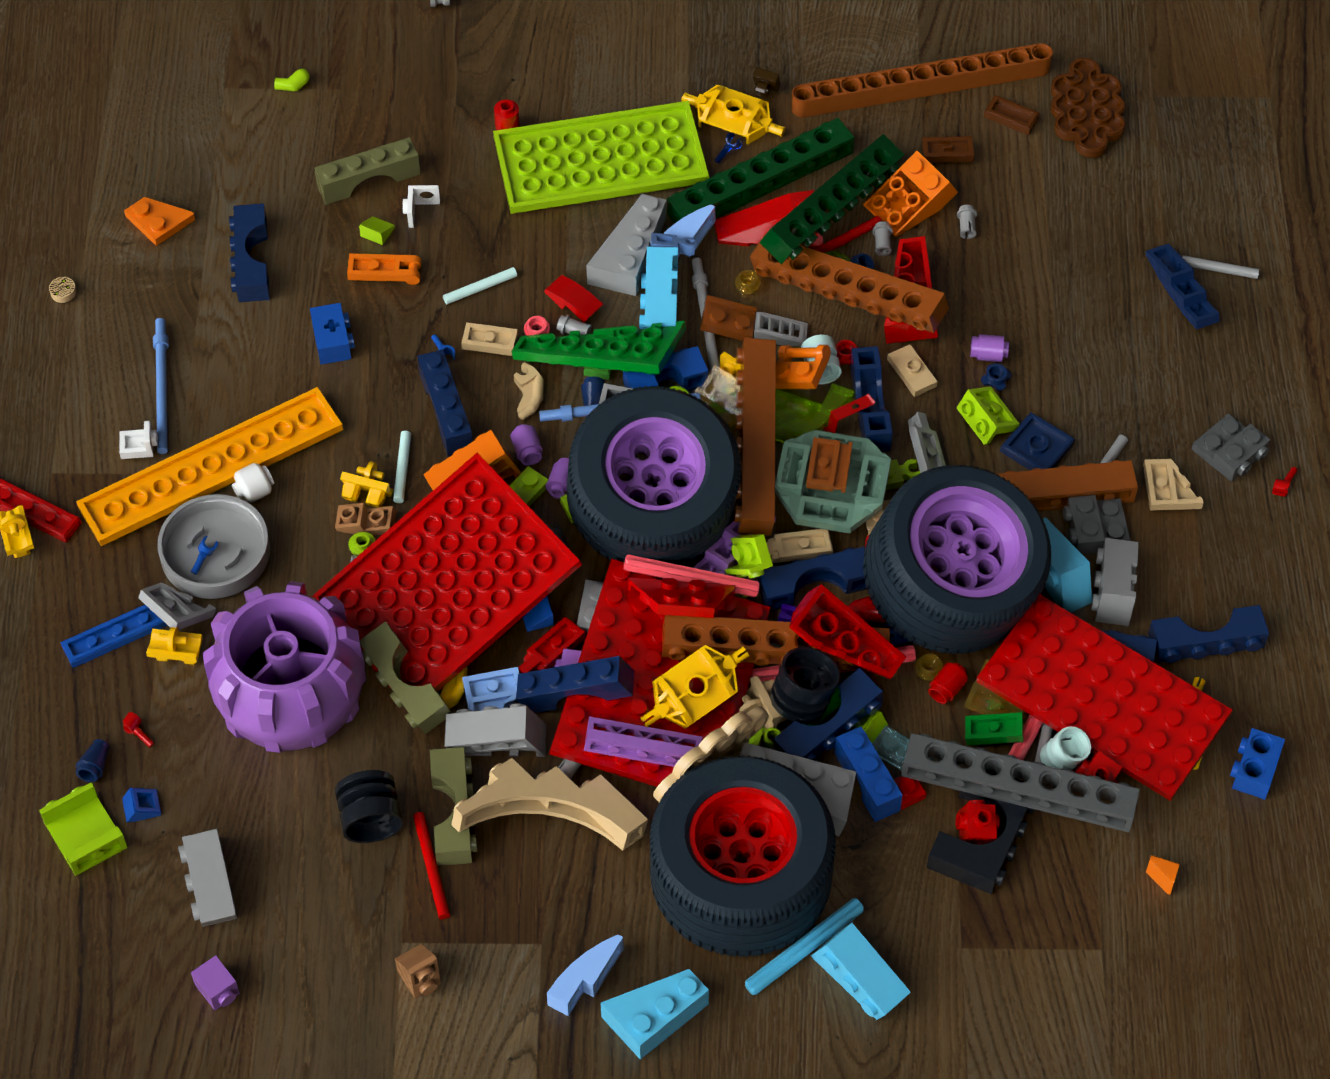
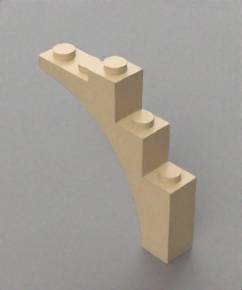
[451,758,648,851]

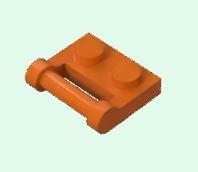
[776,345,831,389]

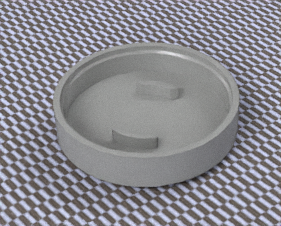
[157,494,270,599]

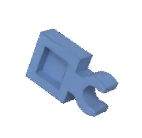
[650,233,696,255]

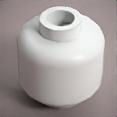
[232,463,274,503]

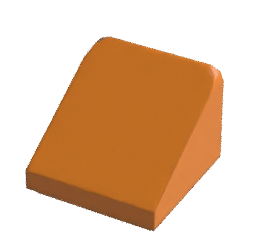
[1146,856,1179,894]

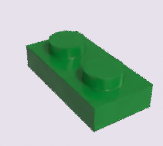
[965,712,1024,746]

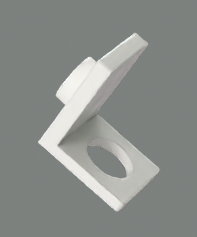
[403,185,440,228]

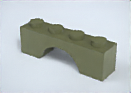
[314,137,420,205]
[360,621,452,734]
[430,747,477,866]

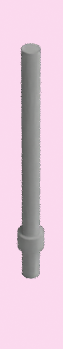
[691,258,723,389]

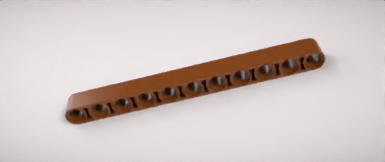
[791,43,1053,117]

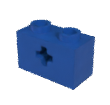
[310,303,355,365]

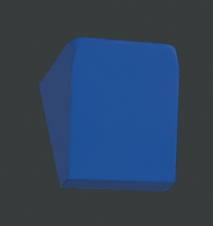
[522,596,554,632]
[122,788,161,822]

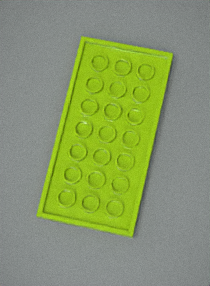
[493,101,709,214]

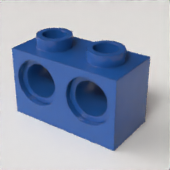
[1230,728,1285,800]

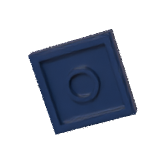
[1000,412,1075,470]

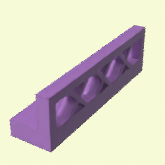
[584,717,702,767]

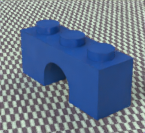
[623,346,708,391]
[834,726,903,822]

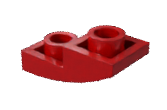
[544,275,603,323]

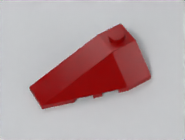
[714,190,823,250]
[789,584,906,679]

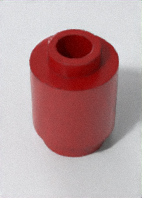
[494,99,520,130]
[928,663,968,704]

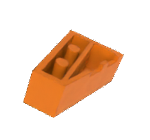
[423,430,521,490]

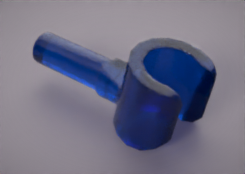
[714,133,743,164]

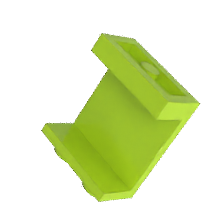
[39,782,127,876]

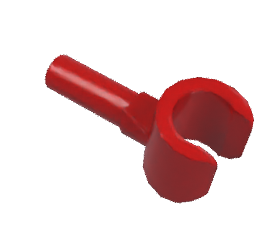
[1272,467,1297,497]
[123,712,154,748]

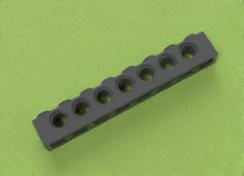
[901,733,1140,832]

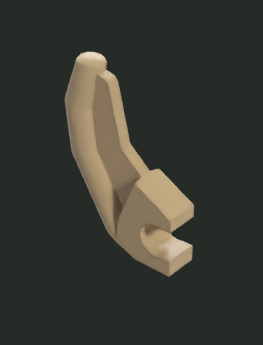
[514,362,544,420]

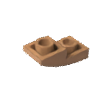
[335,503,396,535]

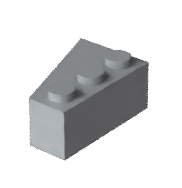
[1091,538,1138,626]
[445,704,547,757]
[178,829,238,927]

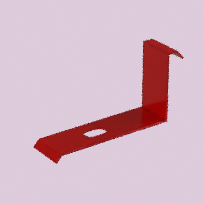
[823,393,876,433]

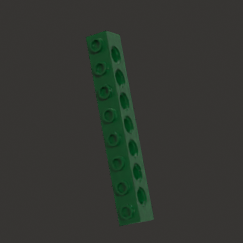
[667,118,854,224]
[759,133,905,264]

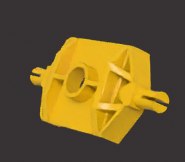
[682,85,786,145]
[640,645,749,728]

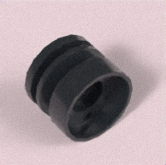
[770,647,840,723]
[334,770,403,843]

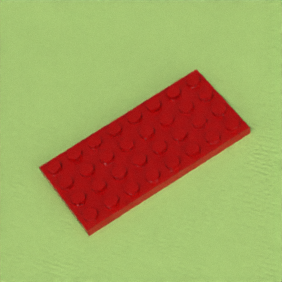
[976,595,1232,801]

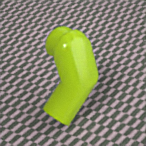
[274,69,310,91]

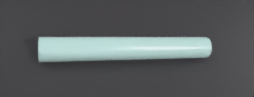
[443,267,517,305]
[393,431,411,503]

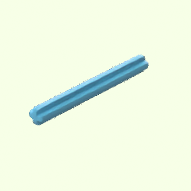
[745,898,864,995]

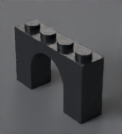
[927,771,1035,895]

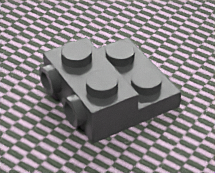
[1191,414,1270,482]
[1063,495,1130,554]

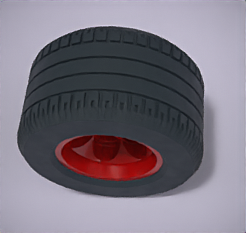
[650,755,836,957]

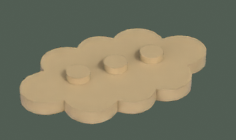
[653,706,769,803]

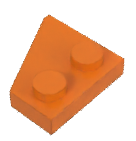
[124,197,195,246]

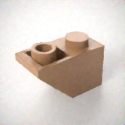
[395,944,441,999]

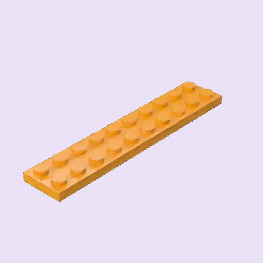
[76,387,343,546]

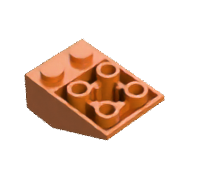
[863,151,958,237]

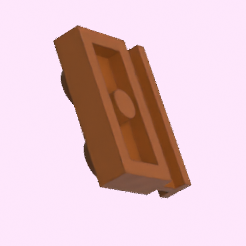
[700,295,757,341]
[806,437,853,493]

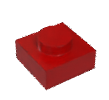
[893,776,926,810]

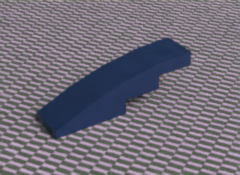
[1146,243,1219,330]

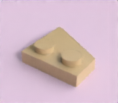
[1143,459,1203,511]

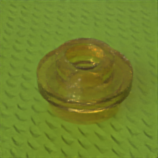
[735,270,761,295]
[915,654,943,681]

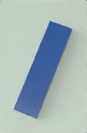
[60,605,168,668]

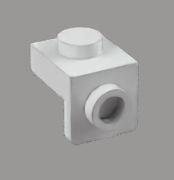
[119,421,158,459]

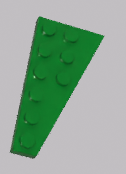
[511,321,686,374]

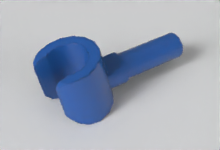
[431,334,455,360]
[191,536,218,575]

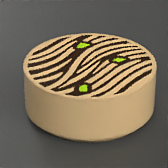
[49,277,76,303]

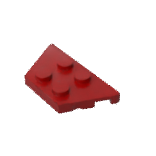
[628,578,736,618]

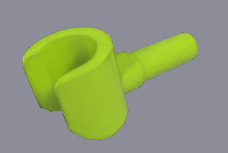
[761,727,780,748]

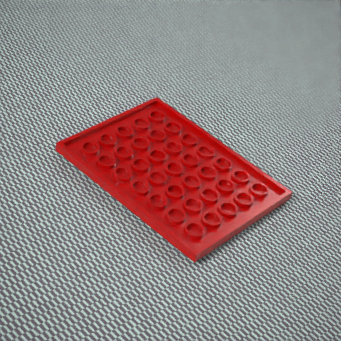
[311,452,582,692]
[549,559,770,787]

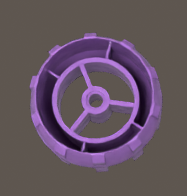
[203,581,366,753]

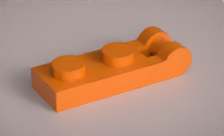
[347,253,422,285]

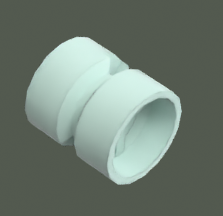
[801,334,842,384]
[1040,726,1091,770]

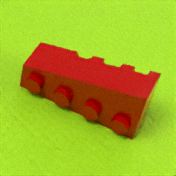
[884,236,938,344]

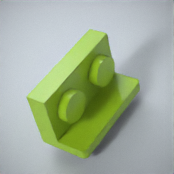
[957,386,1019,445]
[725,534,773,578]

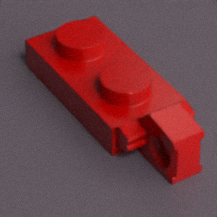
[518,617,586,674]

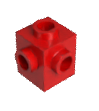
[1075,751,1123,783]
[955,800,1000,844]

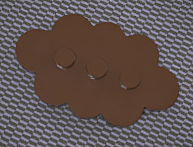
[1050,58,1126,158]

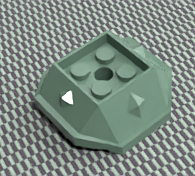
[775,430,891,533]

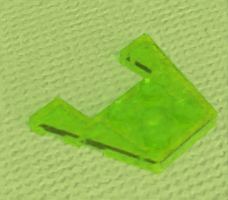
[775,383,854,443]

